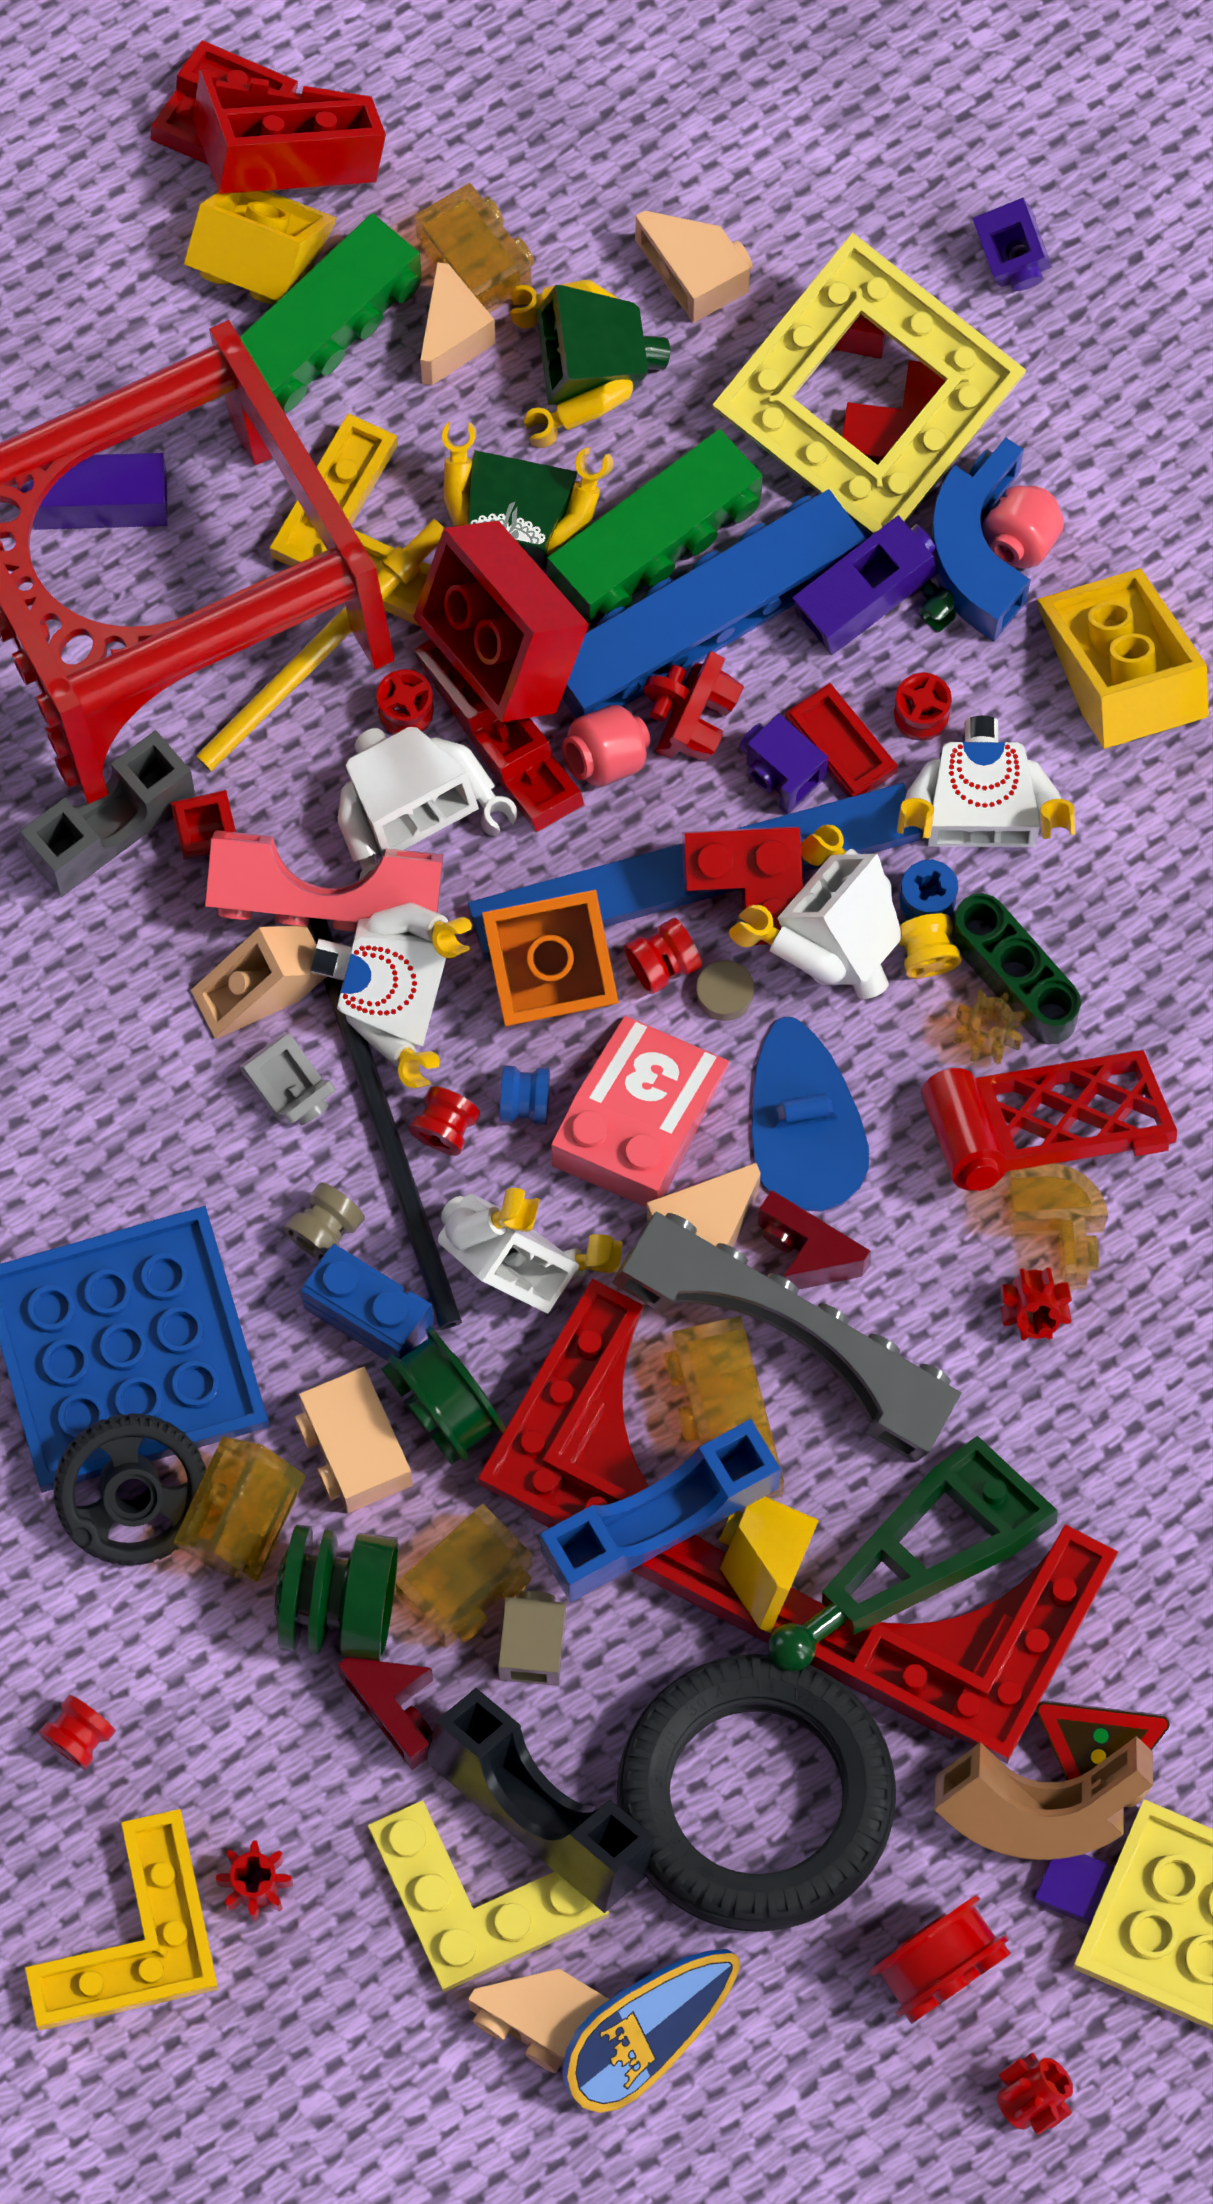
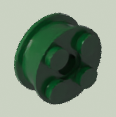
[381,1326,507,1465]

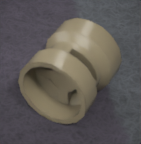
[283,1182,365,1262]

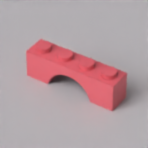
[205,830,444,932]

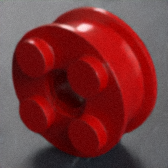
[867,1894,1011,2024]

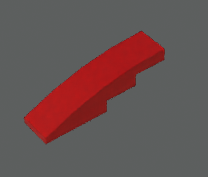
[414,640,584,833]

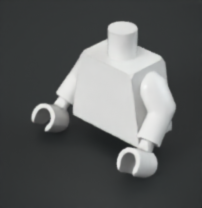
[338,727,517,880]

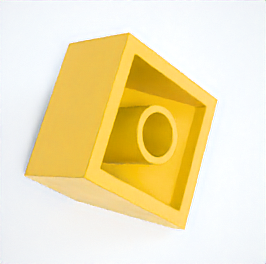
[184,191,337,304]

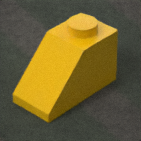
[719,1496,819,1633]

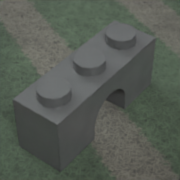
[20,730,196,897]

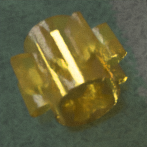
[954,990,1025,1065]

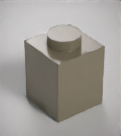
[498,1591,566,1686]

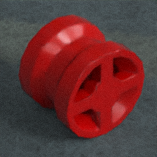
[376,669,434,735]
[893,672,952,741]
[409,1086,480,1156]
[38,1695,116,1770]

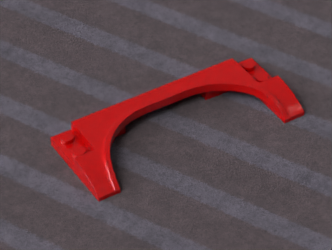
[478,1278,1118,1764]

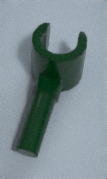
[918,580,956,632]

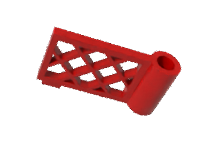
[921,1050,1177,1191]

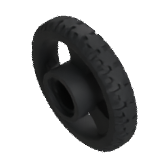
[54,1413,209,1566]

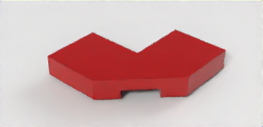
[842,360,946,465]

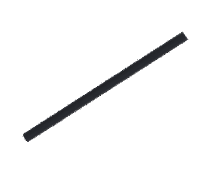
[307,918,462,1330]

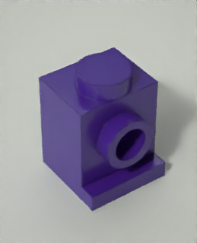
[972,197,1052,291]
[738,713,828,814]

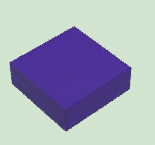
[1034,1854,1114,1926]

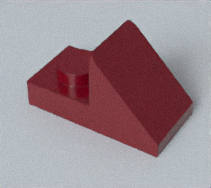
[758,1190,871,1290]
[338,1657,433,1770]

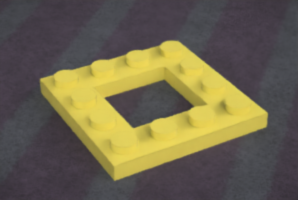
[713,232,1026,535]

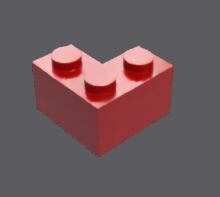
[682,826,803,945]

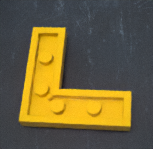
[270,413,431,626]
[25,1809,219,2031]

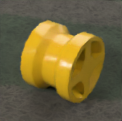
[898,913,962,979]

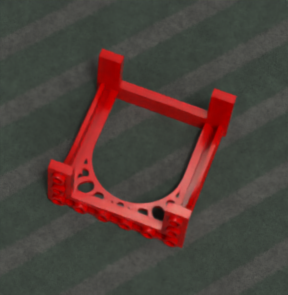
[0,320,395,804]

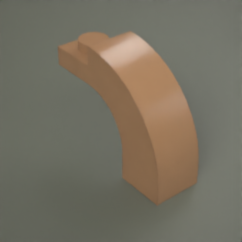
[934,1736,1153,1860]

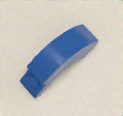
[931,437,1031,642]

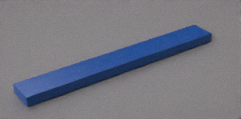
[468,783,921,960]

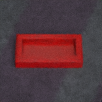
[785,683,898,798]

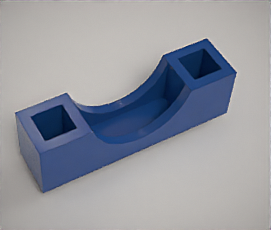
[540,1419,781,1603]

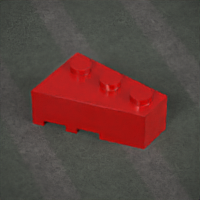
[192,69,386,194]

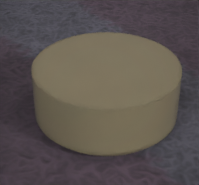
[696,960,754,1021]

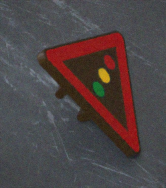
[1037,1700,1170,1780]

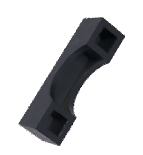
[426,1688,656,1913]

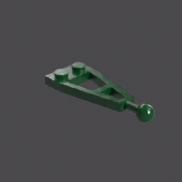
[768,1436,1057,1672]

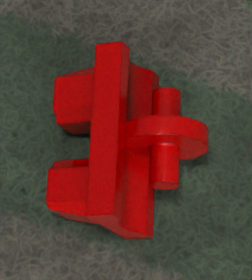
[643,651,744,762]

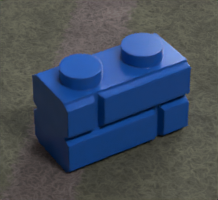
[301,1244,434,1362]

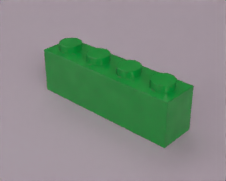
[240,213,422,412]
[547,429,763,627]

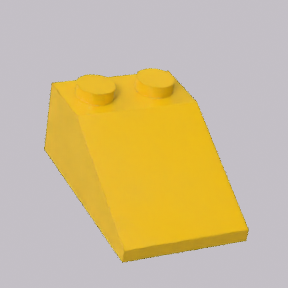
[1037,568,1209,749]

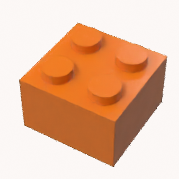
[482,890,619,1026]

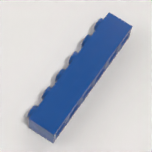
[562,489,867,719]

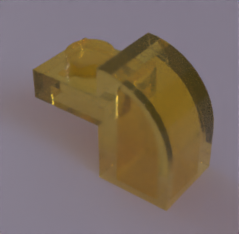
[1006,1163,1108,1290]

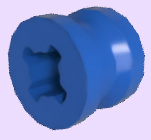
[899,859,958,920]
[500,1065,550,1125]

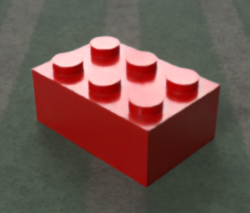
[413,520,589,722]

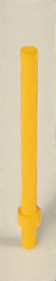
[196,519,444,772]

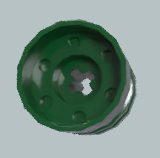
[274,1524,399,1661]

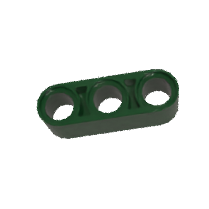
[952,893,1081,1045]

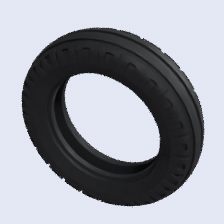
[617,1654,896,1932]

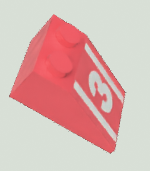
[551,1016,729,1208]

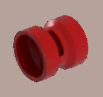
[624,917,702,995]

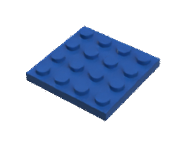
[0,1205,270,1493]

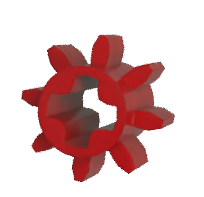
[1000,1267,1072,1341]
[216,1840,293,1921]
[997,2053,1073,2135]

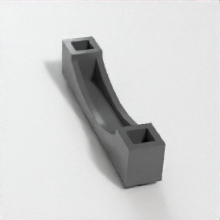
[612,1211,962,1462]

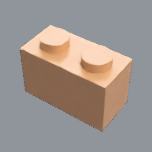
[294,1366,413,1513]

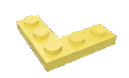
[368,1800,609,1993]

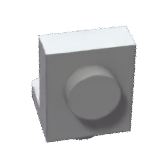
[239,1032,336,1126]

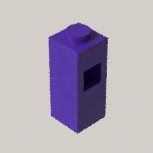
[20,453,168,530]
[792,515,937,655]

